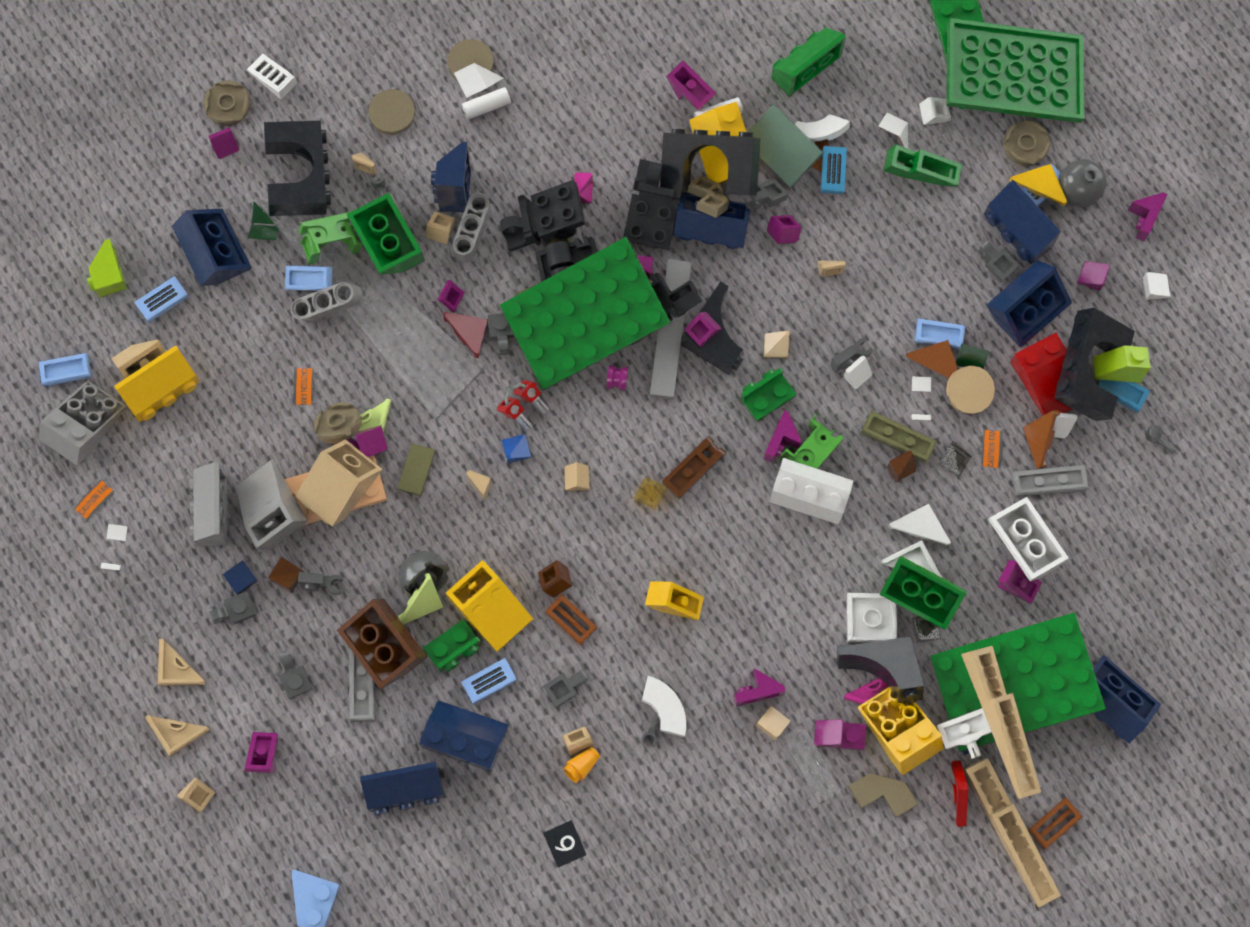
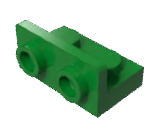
[740,368,797,422]
[423,619,481,673]

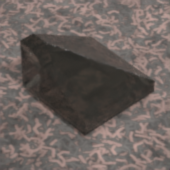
[938,441,972,477]

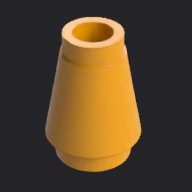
[563,747,600,783]

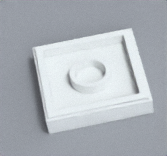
[847,593,897,643]

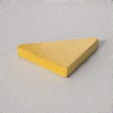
[1009,164,1067,206]

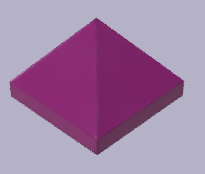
[437,280,465,312]

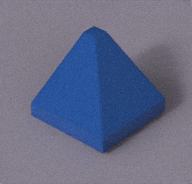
[502,434,531,463]

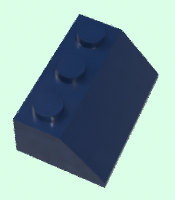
[431,142,471,213]
[984,180,1061,265]
[673,192,751,249]
[172,208,252,286]
[986,260,1072,347]
[1093,655,1161,744]
[419,700,509,772]
[360,761,445,815]

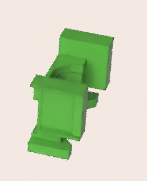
[298,212,363,265]
[779,414,844,469]

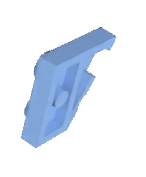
[292,869,340,927]

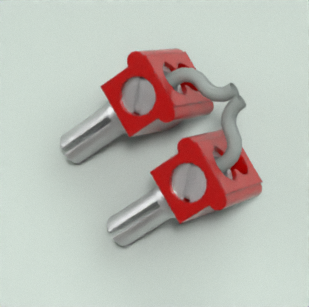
[497,380,549,431]

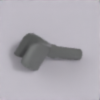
[370,172,385,197]
[1146,425,1177,454]
[642,712,659,747]

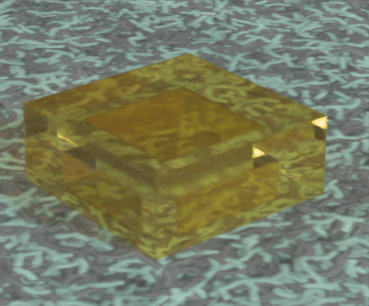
[634,477,667,510]

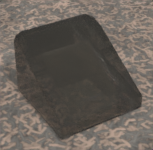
[911,616,941,643]

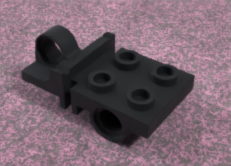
[623,159,681,250]
[500,180,586,252]
[535,236,597,282]
[631,273,702,345]

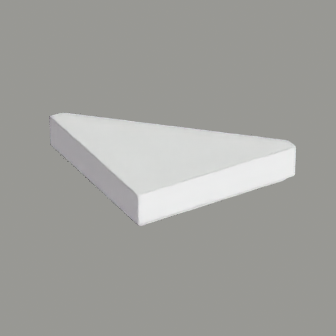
[888,504,951,546]
[881,540,942,577]

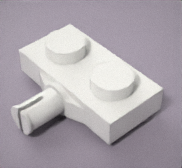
[937,708,992,759]

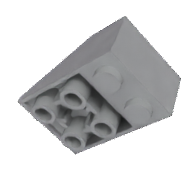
[38,380,126,466]
[236,460,308,548]

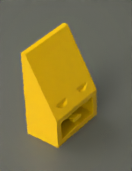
[446,560,534,652]
[858,687,944,776]

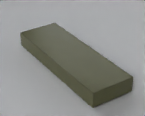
[861,410,937,464]

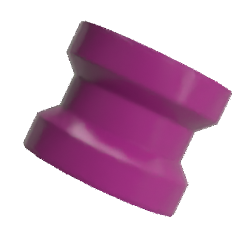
[606,365,628,391]

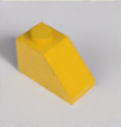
[645,581,704,620]

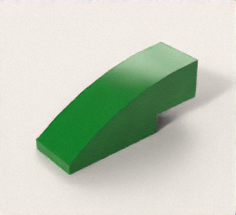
[883,144,962,187]

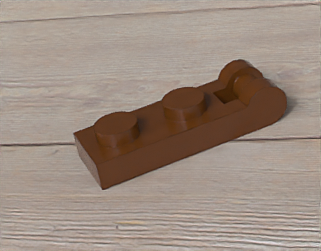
[662,436,727,500]

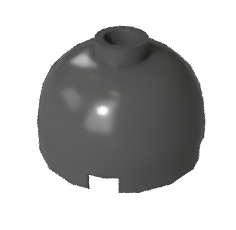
[1059,159,1107,208]
[399,551,450,598]

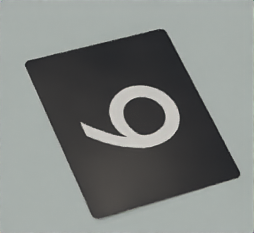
[543,820,587,868]

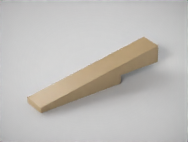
[961,646,1041,799]
[963,758,1061,907]

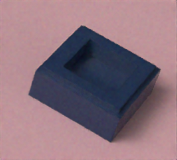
[222,560,258,595]

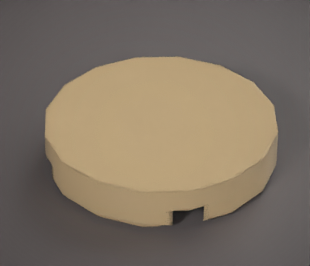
[946,366,995,414]

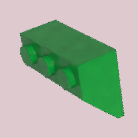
[771,27,846,97]
[347,193,424,275]
[879,556,967,630]

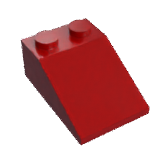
[1010,332,1072,416]

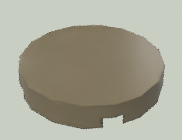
[448,39,494,81]
[203,80,251,126]
[368,89,415,135]
[1003,120,1051,166]
[313,402,362,444]

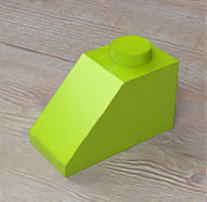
[87,239,127,297]
[1092,346,1151,383]

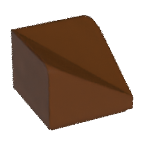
[887,451,916,482]
[268,557,304,593]
[538,560,573,598]

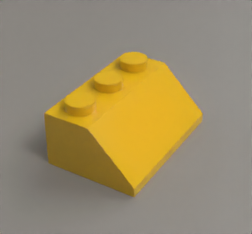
[689,101,746,184]
[114,345,200,422]

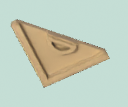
[158,639,205,686]
[145,715,210,757]

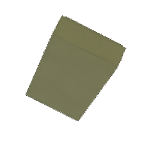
[397,443,435,497]

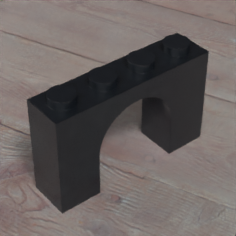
[264,120,331,216]
[660,129,761,196]
[1054,308,1135,421]

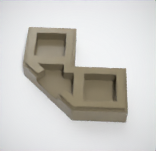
[687,176,729,218]
[848,773,918,817]

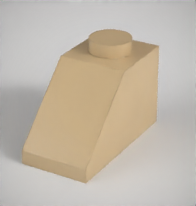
[111,340,166,378]

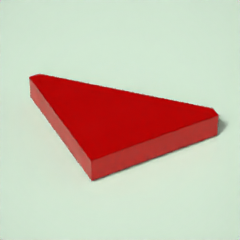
[951,760,969,827]

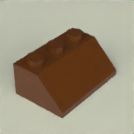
[337,599,427,689]

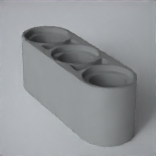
[453,193,490,263]
[291,282,363,322]

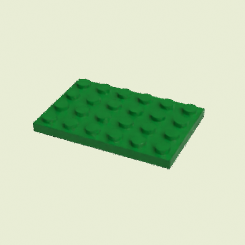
[946,18,1084,123]
[500,237,671,390]
[930,612,1106,752]

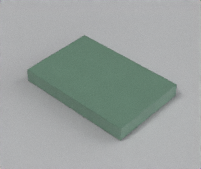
[748,104,824,187]

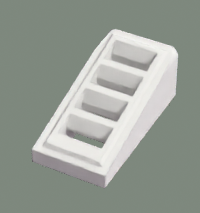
[247,54,297,99]

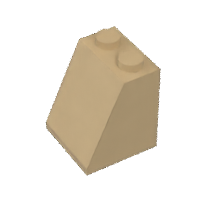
[295,439,383,527]

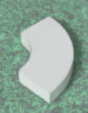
[795,114,850,143]
[642,676,686,737]

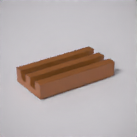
[545,594,598,646]
[1028,797,1083,850]

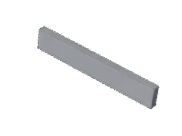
[650,259,692,399]

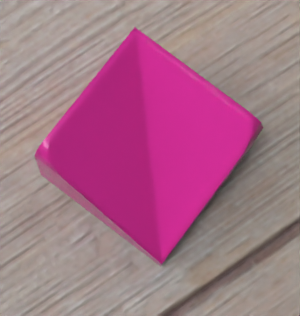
[574,172,593,203]

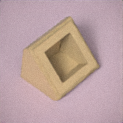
[565,462,590,491]
[563,727,594,757]

